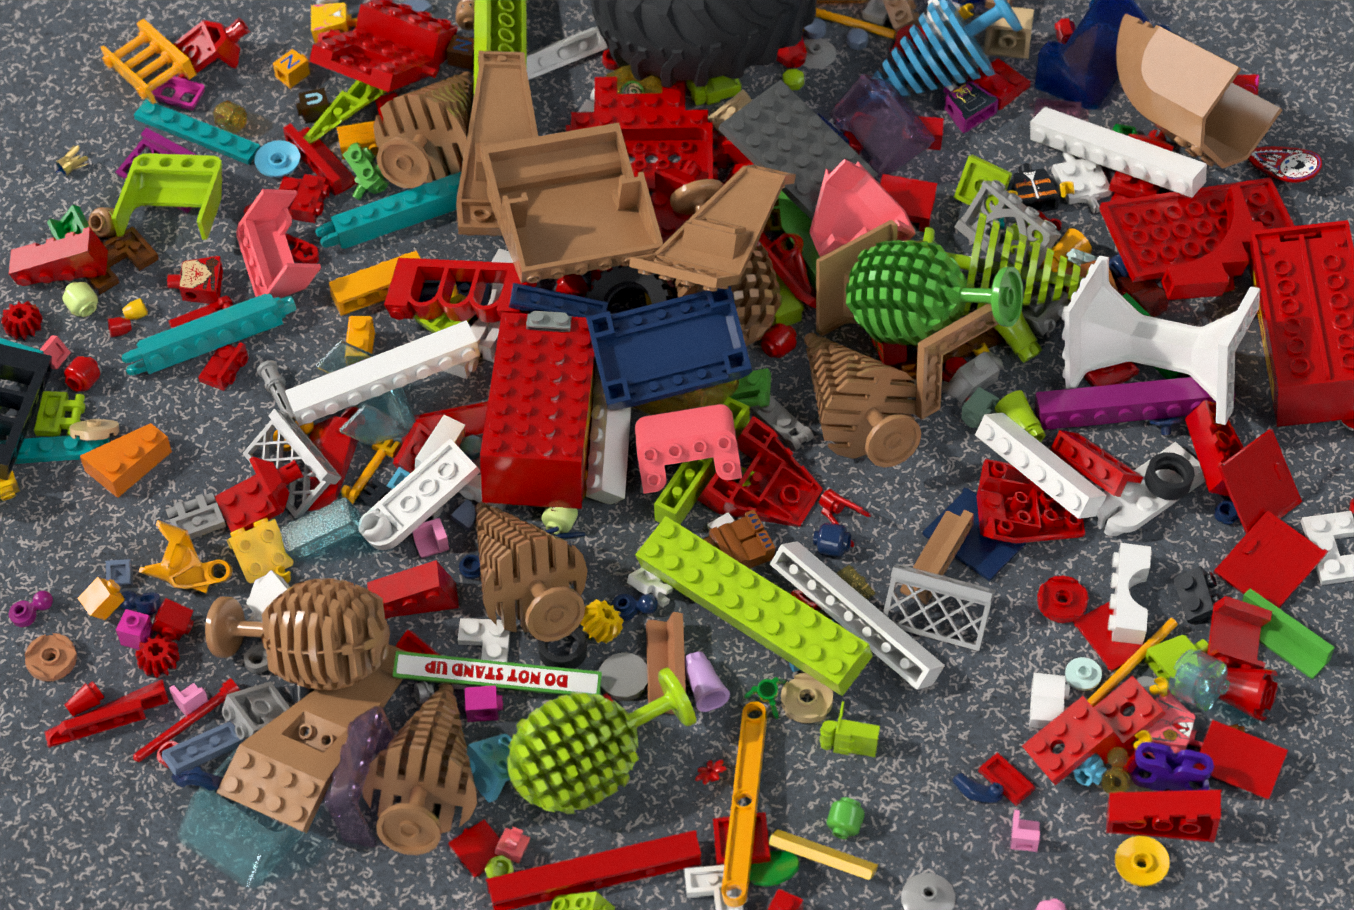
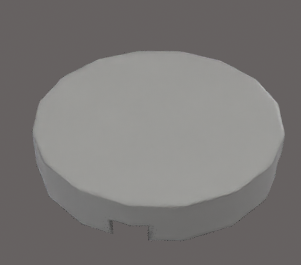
[599,652,648,701]

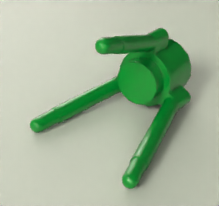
[744,677,786,719]

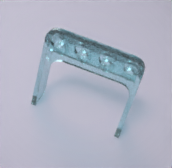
[177,747,322,888]

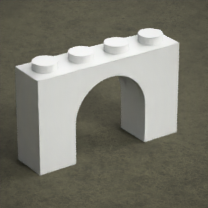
[415,415,506,511]

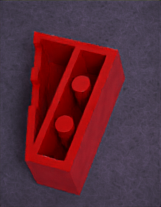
[367,560,459,619]

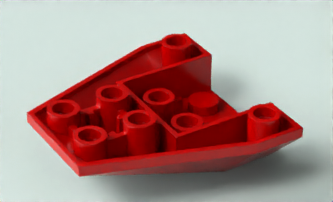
[976,459,1085,543]

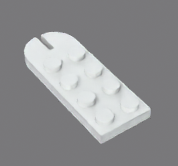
[359,439,481,550]
[1097,442,1205,536]

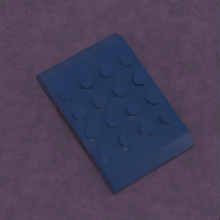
[586,286,752,409]

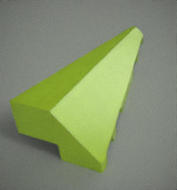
[304,80,386,144]

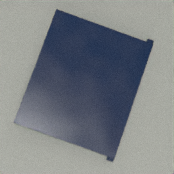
[922,487,1028,582]

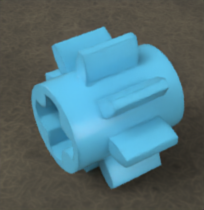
[1072,754,1107,787]

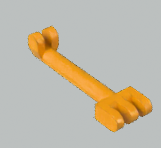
[341,434,402,504]

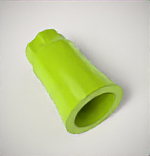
[994,311,1043,363]
[994,390,1046,442]

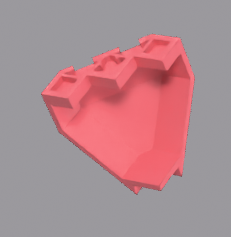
[809,159,916,257]

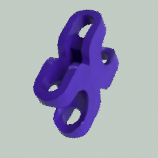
[1131,742,1214,791]

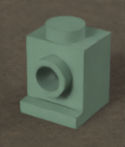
[961,387,999,428]

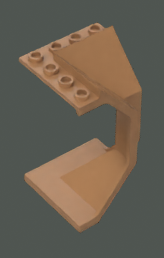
[816,219,998,420]

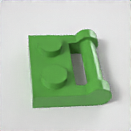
[719,368,771,407]

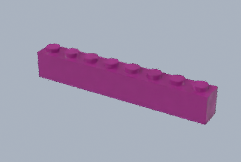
[1035,377,1236,430]

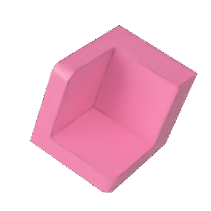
[412,518,449,558]
[169,683,208,716]
[1010,810,1040,852]

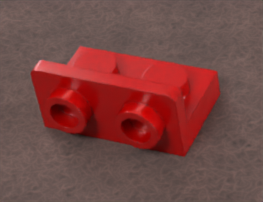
[198,342,248,391]

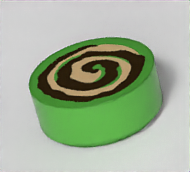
[620,81,644,94]

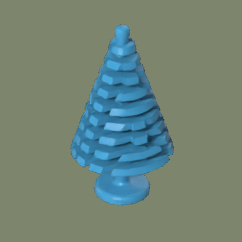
[854,0,1023,109]

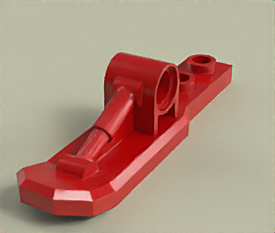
[757,229,816,308]

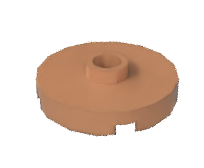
[25,633,77,681]

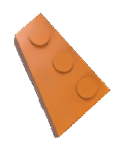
[80,423,172,498]

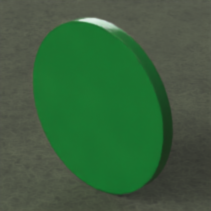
[749,851,799,886]

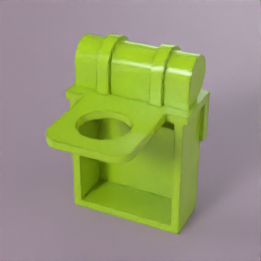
[687,76,741,106]
[819,701,880,757]

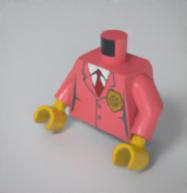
[1134,677,1207,758]

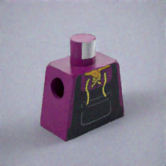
[944,82,998,133]

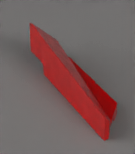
[45,679,169,748]

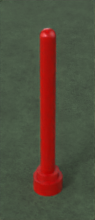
[133,678,240,762]

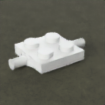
[1051,152,1112,214]

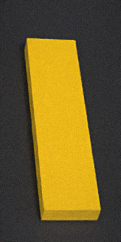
[769,829,878,880]

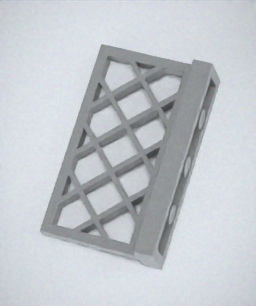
[242,409,342,519]
[883,564,996,651]

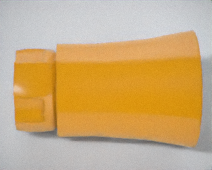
[1039,228,1092,272]

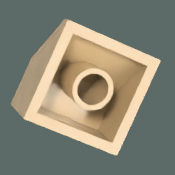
[984,7,1034,59]

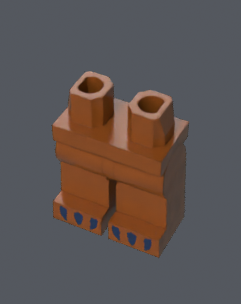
[703,510,776,569]

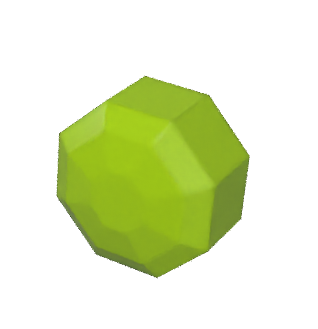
[783,68,804,91]
[485,855,514,878]

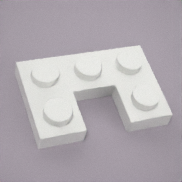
[1301,511,1354,585]
[452,618,511,691]
[684,865,743,910]

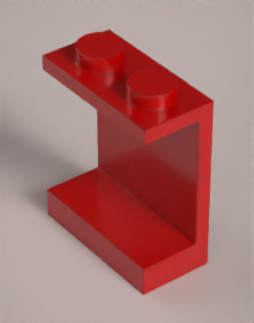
[1206,596,1272,669]

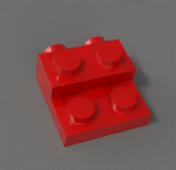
[967,58,1031,110]
[279,174,330,223]

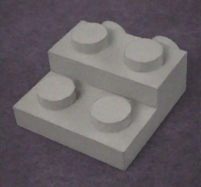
[1021,281,1069,337]
[222,681,290,740]

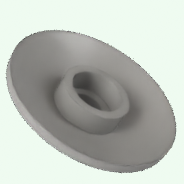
[803,38,836,69]
[901,873,955,910]

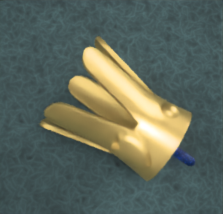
[55,146,88,176]

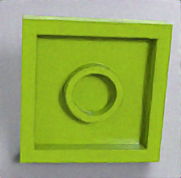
[953,154,1013,213]

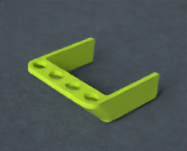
[112,153,222,240]

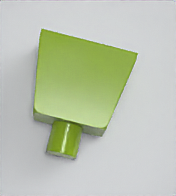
[1145,635,1208,697]

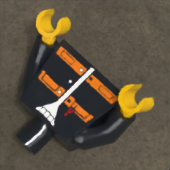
[1006,163,1075,212]

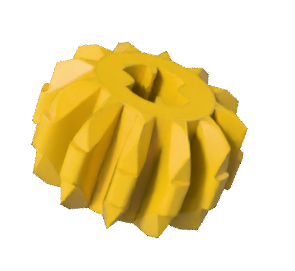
[580,599,624,644]

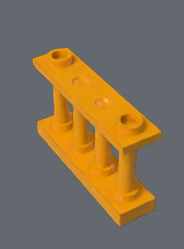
[101,19,196,104]

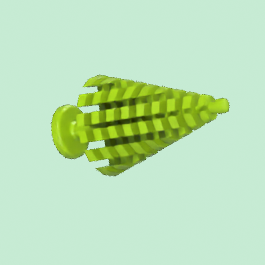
[923,212,1110,315]

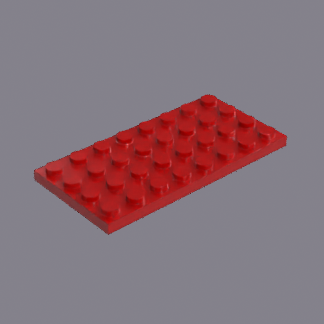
[1099,177,1295,282]

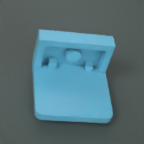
[467,734,512,802]

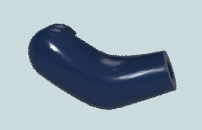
[952,773,1003,803]

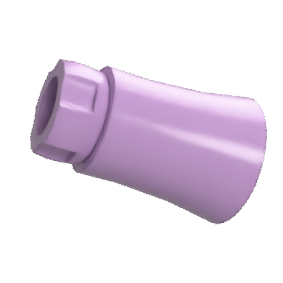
[685,651,730,712]

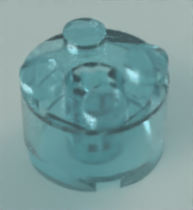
[1169,649,1230,712]

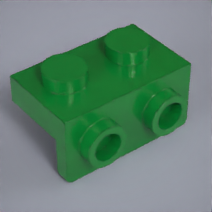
[47,205,89,240]

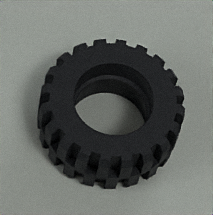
[585,265,675,312]

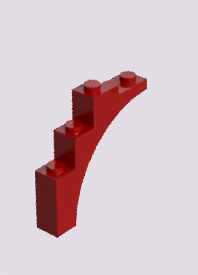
[1161,185,1264,300]

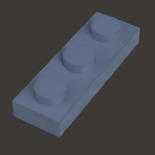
[162,721,244,776]

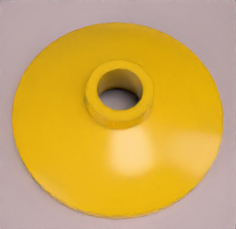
[1115,836,1170,886]

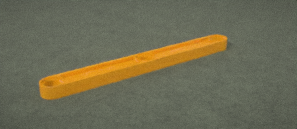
[721,701,767,908]

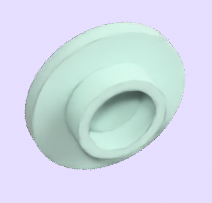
[1065,657,1102,691]

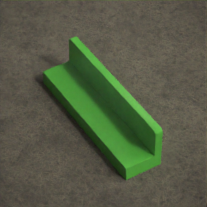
[1242,589,1335,679]

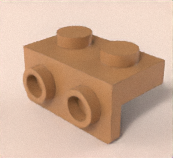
[883,0,921,31]

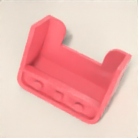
[635,404,743,494]

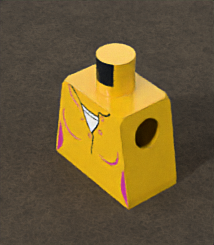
[311,3,359,43]

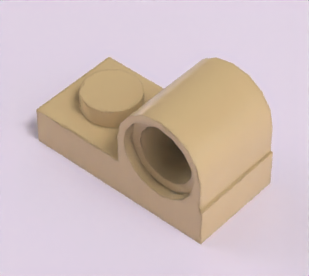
[708,89,752,136]

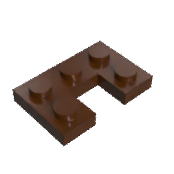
[85,226,159,295]

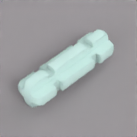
[1066,248,1098,265]

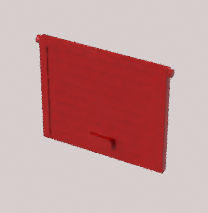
[1218,429,1302,534]
[1214,510,1328,608]

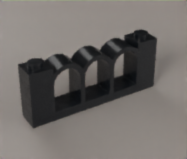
[0,344,52,480]

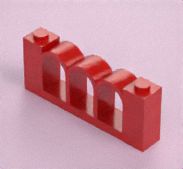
[384,257,537,323]

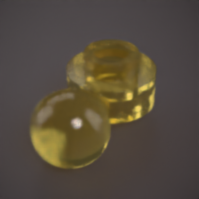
[1102,747,1131,794]

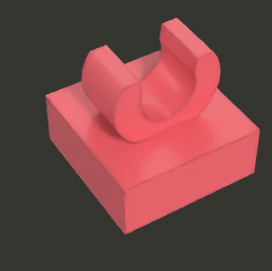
[40,336,71,369]
[494,827,530,863]

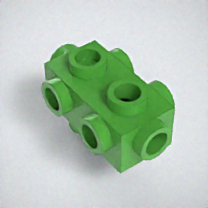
[343,142,389,200]

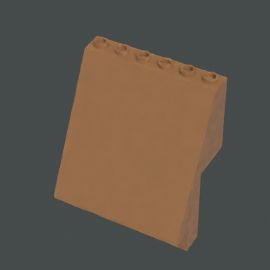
[481,123,663,283]

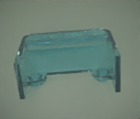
[316,340,416,445]

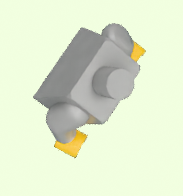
[941,343,1003,404]

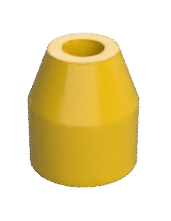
[122,298,148,320]

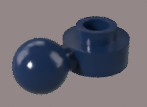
[120,590,161,615]
[611,594,658,621]

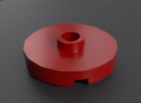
[1037,575,1089,623]

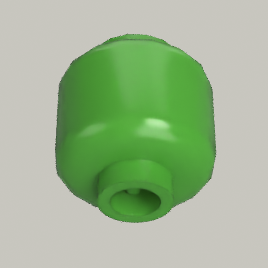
[826,797,865,839]

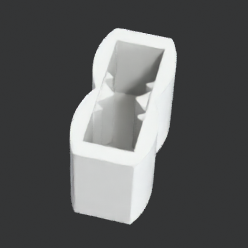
[1029,673,1070,729]

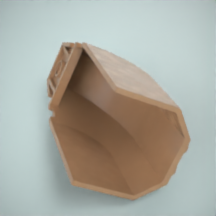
[1117,14,1282,169]

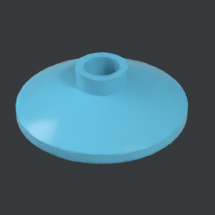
[255,140,300,177]

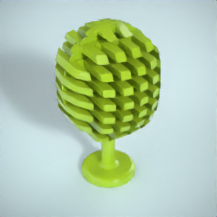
[507,667,696,814]

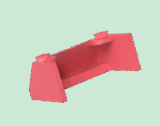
[237,189,321,298]

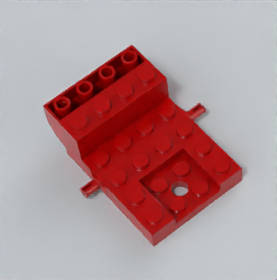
[309,0,458,92]

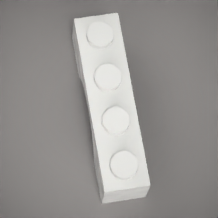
[1108,543,1151,645]

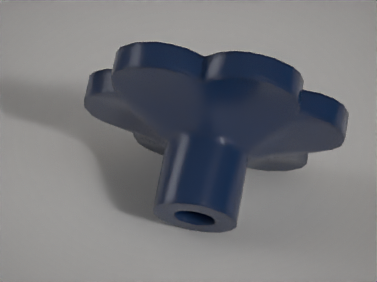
[1150,417,1181,435]

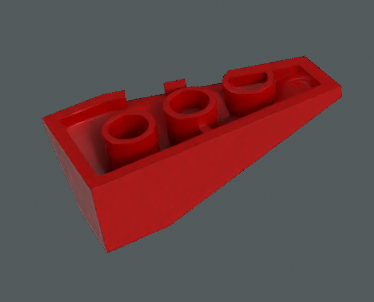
[307,416,360,515]

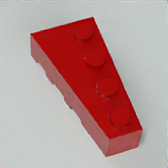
[8,227,108,286]
[1185,400,1244,496]

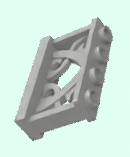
[955,180,1061,282]

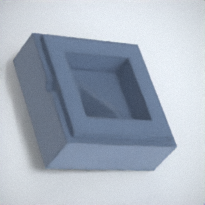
[106,559,133,586]

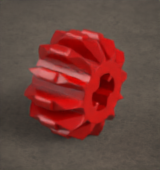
[1,300,43,341]
[135,634,180,679]

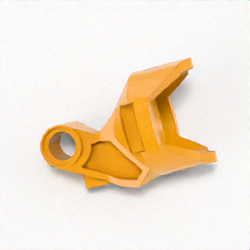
[139,520,233,593]

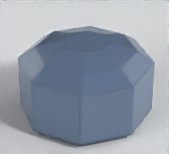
[846,28,869,50]

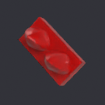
[393,423,432,473]

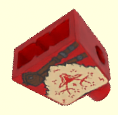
[167,256,224,304]

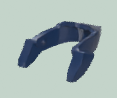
[172,767,223,790]

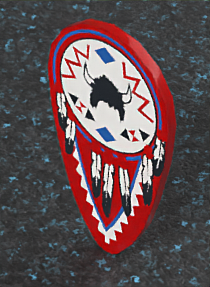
[1248,146,1322,183]

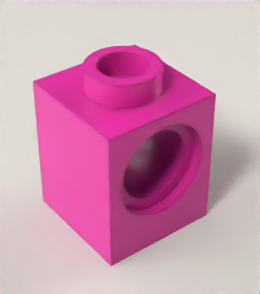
[116,609,154,650]
[465,685,503,722]

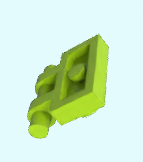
[34,391,86,437]

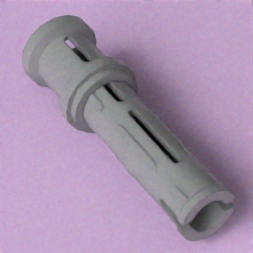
[257,360,296,421]

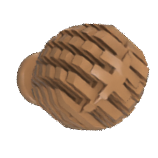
[670,179,782,347]
[205,578,390,690]

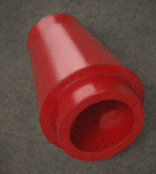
[64,681,105,717]

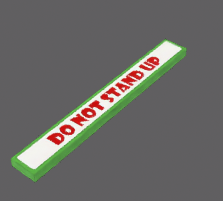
[393,651,602,695]

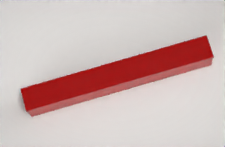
[486,830,702,910]

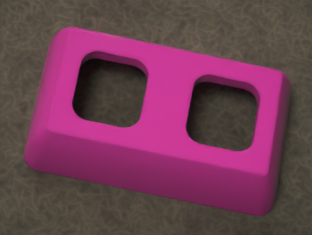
[152,73,204,111]

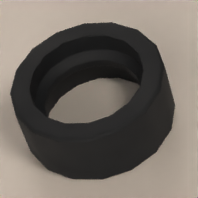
[1144,452,1195,500]
[538,626,587,669]

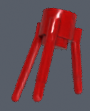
[819,489,871,547]

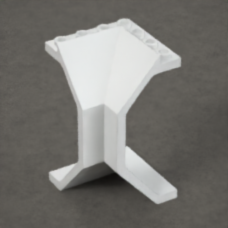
[1062,256,1260,425]

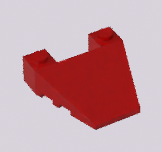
[697,416,823,527]

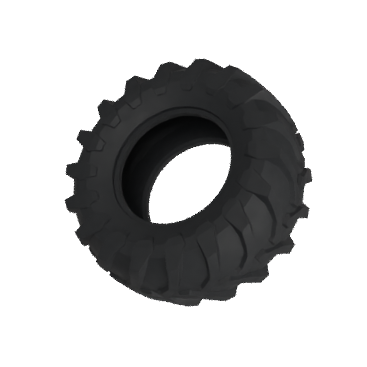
[591,0,817,88]

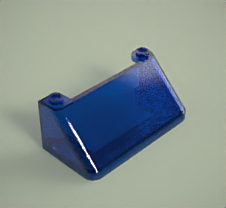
[1035,0,1150,110]

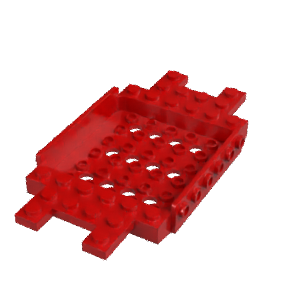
[566,77,718,298]

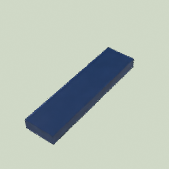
[509,283,608,317]

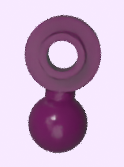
[9,590,53,627]

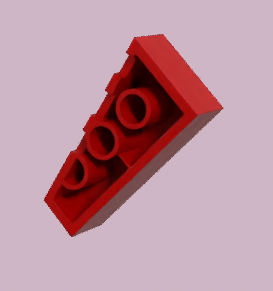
[1106,790,1221,843]

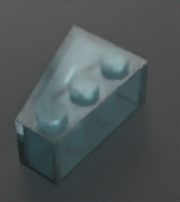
[279,497,369,563]

